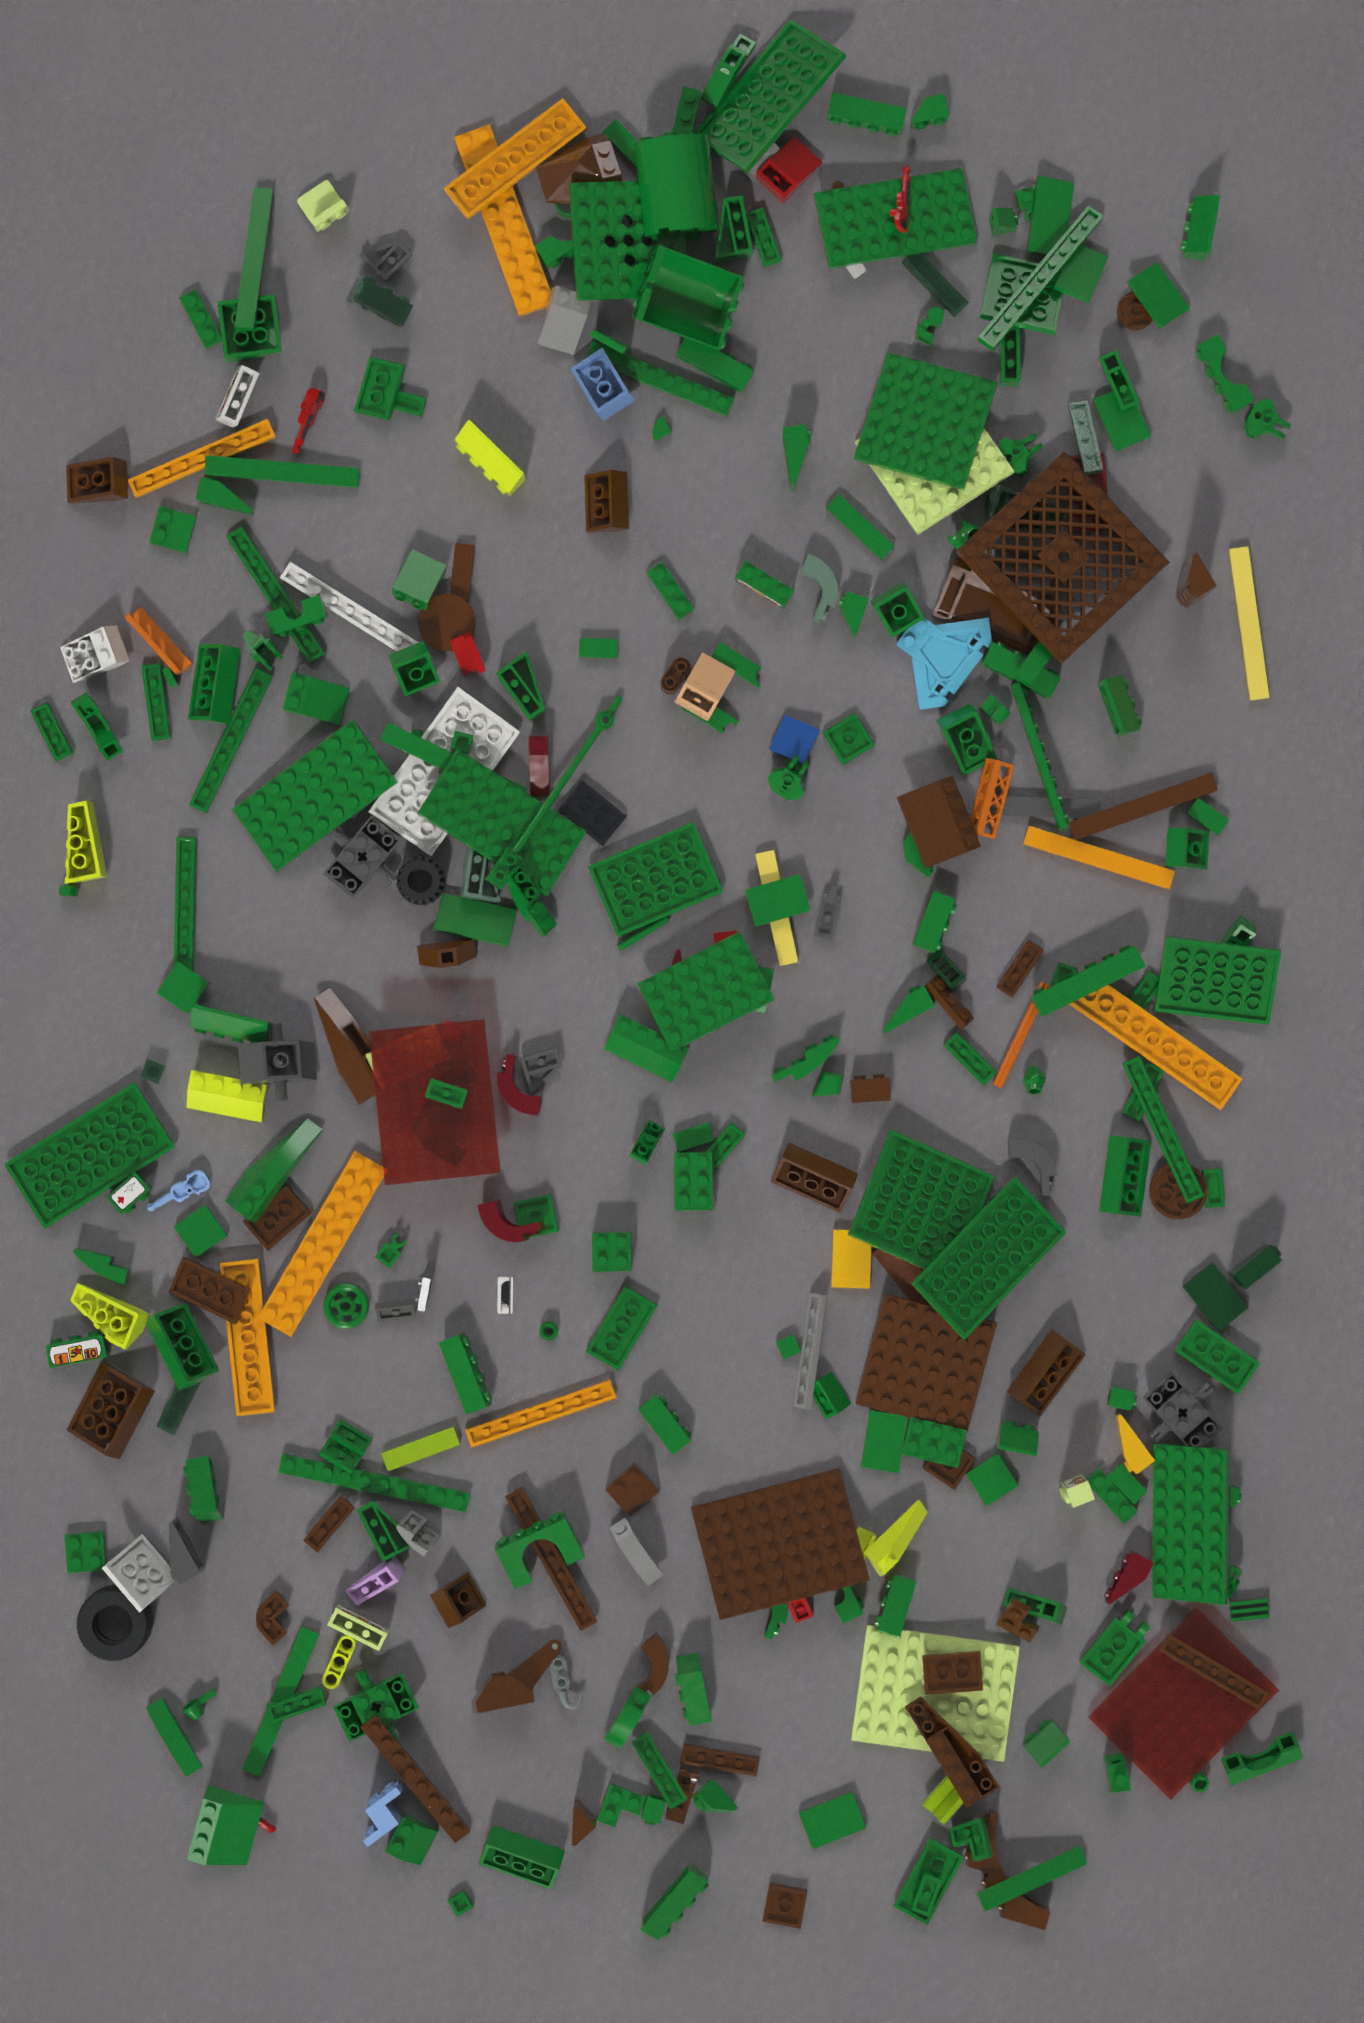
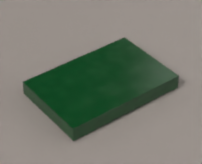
[1182,1263,1249,1332]

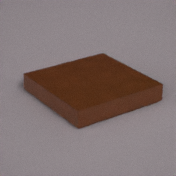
[922,1449,976,1490]
[762,1882,807,1929]

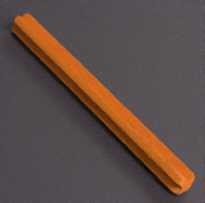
[993,982,1050,1088]

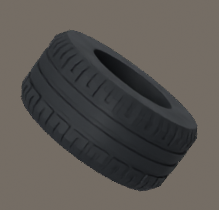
[76,1584,153,1661]

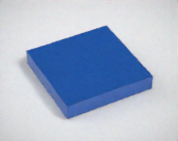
[769,715,820,765]

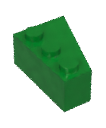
[183,1455,224,1524]
[355,1500,411,1562]

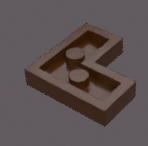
[996,1598,1040,1642]

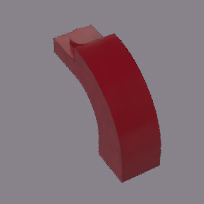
[497,1054,541,1116]
[477,1199,545,1242]

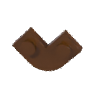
[256,1591,290,1645]

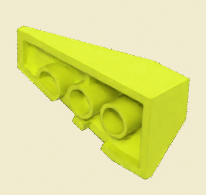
[70,1283,150,1350]
[864,1500,928,1576]

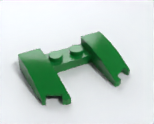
[681,642,761,733]

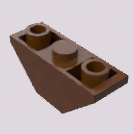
[417,938,477,968]

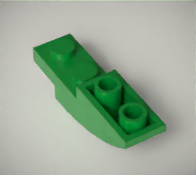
[701,34,756,108]
[506,864,557,936]
[771,1035,840,1082]

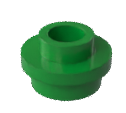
[539,1321,558,1341]

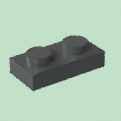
[375,1299,416,1322]

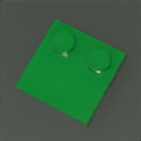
[149,506,197,554]

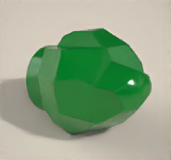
[1022,1066,1046,1095]

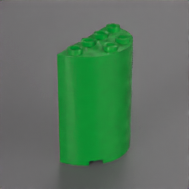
[634,130,719,237]
[632,245,744,351]

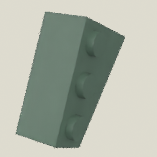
[460,846,501,903]

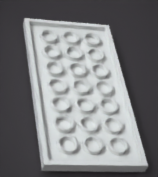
[368,687,520,856]

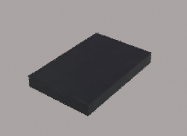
[558,780,627,846]

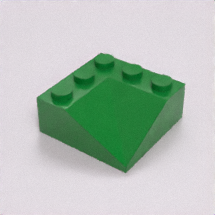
[217,294,282,363]

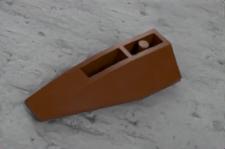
[314,988,388,1105]
[905,1696,1000,1808]

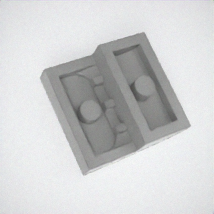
[396,1510,441,1556]

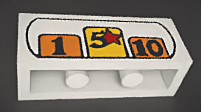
[215,365,259,428]

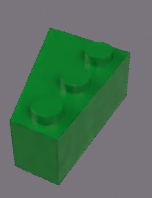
[715,195,753,264]
[495,651,546,722]
[675,1653,712,1726]

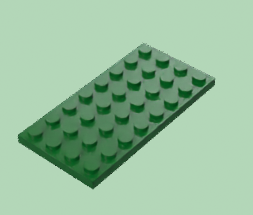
[694,20,847,174]
[813,168,977,269]
[232,720,399,872]
[417,748,586,896]
[4,1082,175,1229]
[911,1177,1066,1339]
[1152,1443,1229,1605]

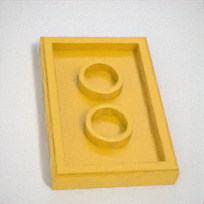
[831,1229,871,1288]

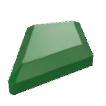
[812,1071,844,1097]

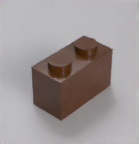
[850,1074,891,1103]

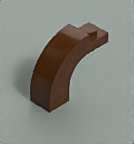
[629,1632,669,1696]

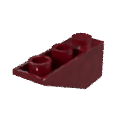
[1104,1550,1154,1605]

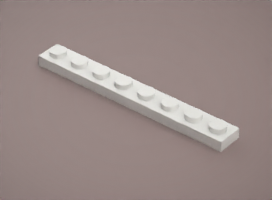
[280,562,419,652]

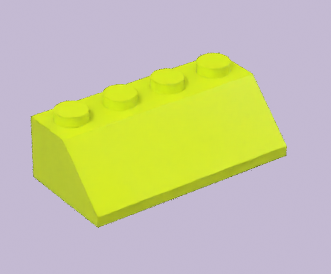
[454,420,526,496]
[186,1070,269,1122]

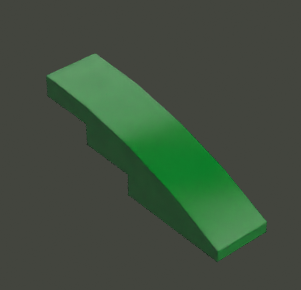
[146,1698,203,1777]

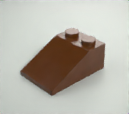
[66,457,128,503]

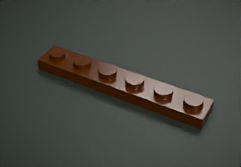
[1158,1633,1269,1710]

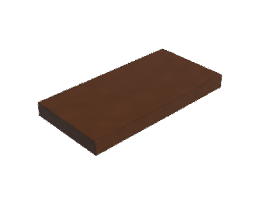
[169,1257,252,1324]

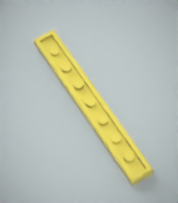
[1228,546,1269,701]

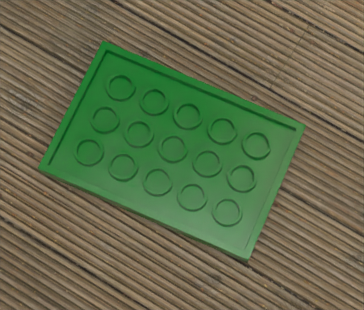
[588,822,723,937]
[637,932,775,1052]
[1154,936,1281,1025]

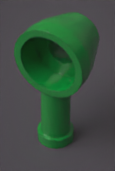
[182,1687,217,1720]

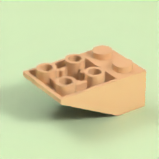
[675,652,736,721]

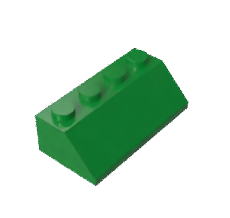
[188,644,240,724]
[190,1004,272,1044]
[604,1014,689,1083]
[1099,1135,1151,1217]
[146,1303,219,1391]
[479,1825,565,1889]
[641,1862,709,1940]

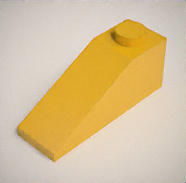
[1115,1412,1155,1474]

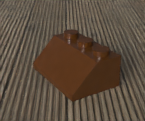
[584,470,629,533]

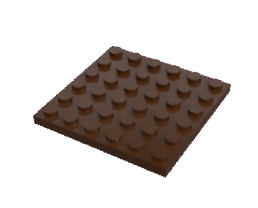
[855,1293,997,1432]

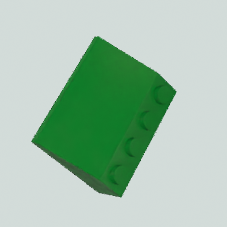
[187,1785,264,1865]

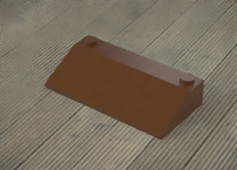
[932,558,1061,655]

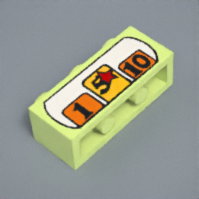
[1059,1475,1095,1508]
[327,1605,390,1651]

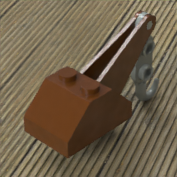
[471,1640,583,1713]

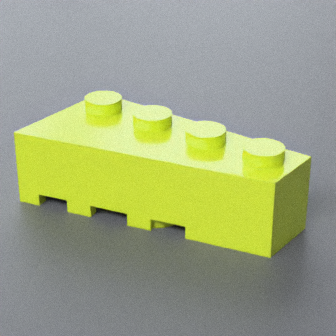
[64,801,108,884]

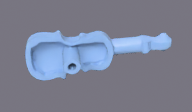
[147,1169,210,1211]

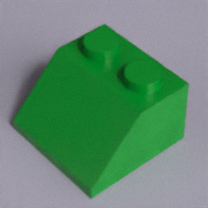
[870,581,925,638]
[1165,828,1209,869]
[995,1420,1039,1456]
[1023,1718,1070,1768]
[385,1813,439,1865]

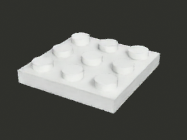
[102,1534,175,1613]

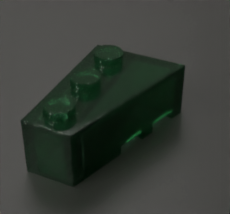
[346,276,413,327]

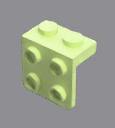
[297,180,349,232]

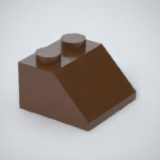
[605,1462,660,1516]
[430,1572,487,1628]

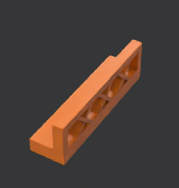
[125,607,192,677]
[970,758,1015,839]

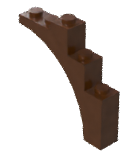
[964,1809,1050,1930]

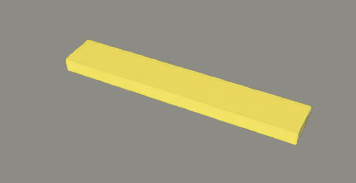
[755,850,798,966]

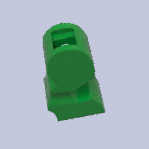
[915,307,944,347]

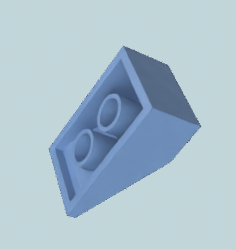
[571,348,635,421]

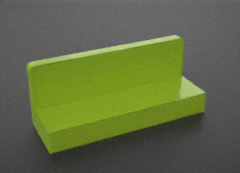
[922,1775,963,1824]

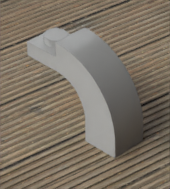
[609,1517,664,1586]

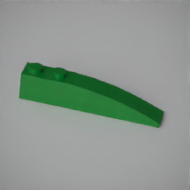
[225,1118,323,1223]

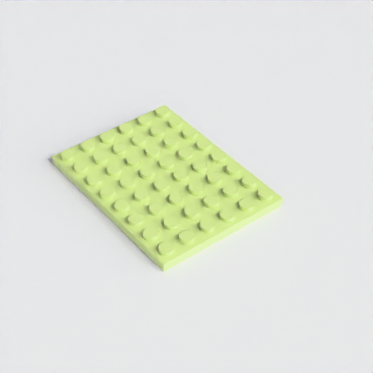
[851,1624,1020,1762]

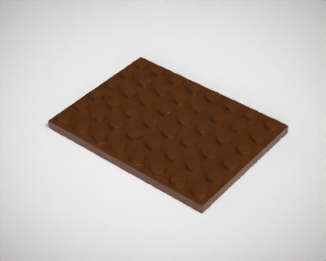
[691,1468,870,1621]

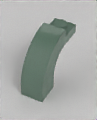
[800,554,838,624]

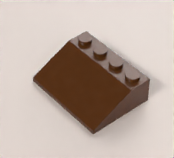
[897,776,981,869]
[67,1362,155,1459]

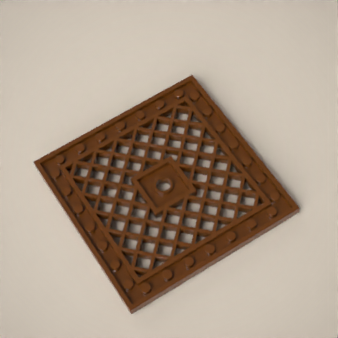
[956,451,1170,664]

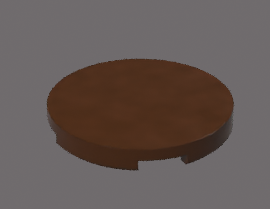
[419,594,476,651]
[1149,1164,1207,1220]

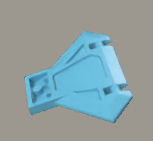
[896,618,992,710]

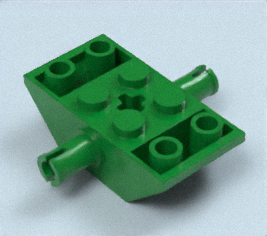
[333,1668,419,1742]

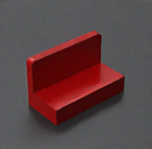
[450,632,486,675]

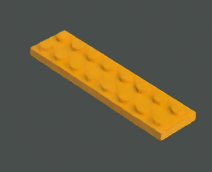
[444,98,587,220]
[220,1259,275,1416]

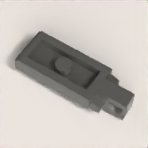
[814,885,841,939]

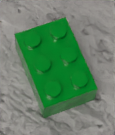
[674,1152,715,1211]

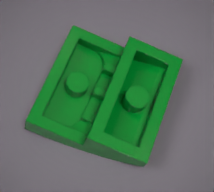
[319,1420,373,1475]

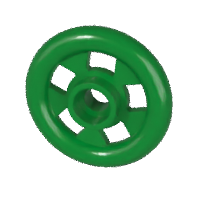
[323,1283,369,1329]

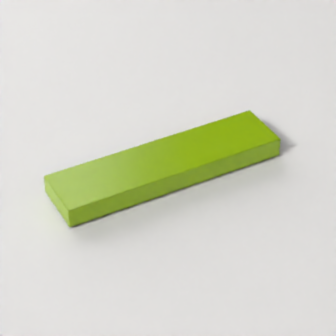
[381,1426,460,1471]

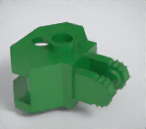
[1244,398,1291,440]
[998,434,1044,477]
[243,631,284,671]
[767,754,810,800]

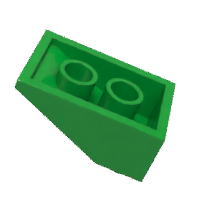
[782,424,812,491]
[282,672,350,725]
[936,703,997,776]

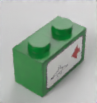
[106,1171,153,1215]

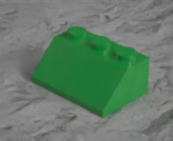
[1180,195,1221,261]
[1098,675,1142,738]

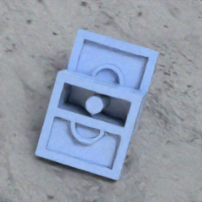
[363,1780,404,1847]

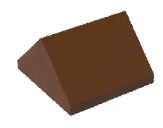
[572,1799,597,1846]

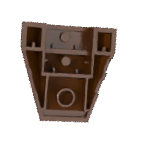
[536,134,622,204]

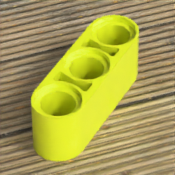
[322,1634,357,1689]

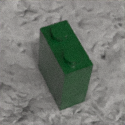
[1228,1244,1283,1289]

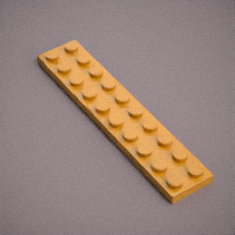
[454,124,551,317]
[1069,969,1243,1110]
[258,1151,388,1337]

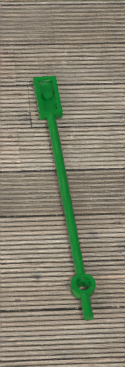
[485,695,623,890]

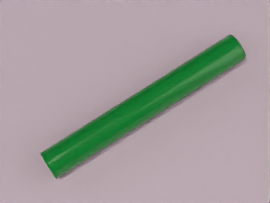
[617,917,670,951]

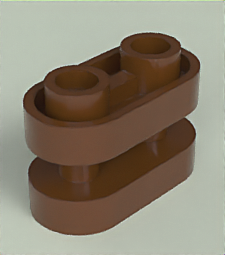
[661,657,691,695]

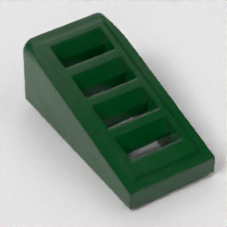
[926,949,967,992]

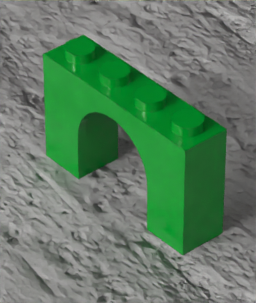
[495,1511,585,1589]

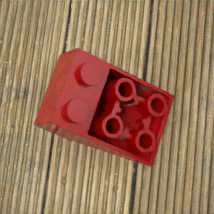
[756,137,823,204]

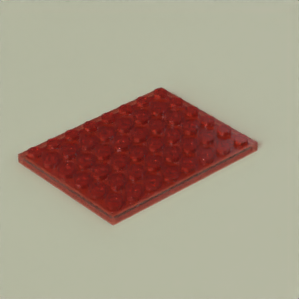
[369,1019,501,1185]
[1088,1607,1279,1800]

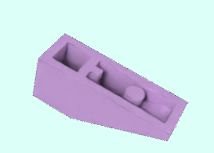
[345,1556,406,1606]

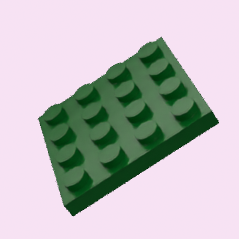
[980,253,1063,335]

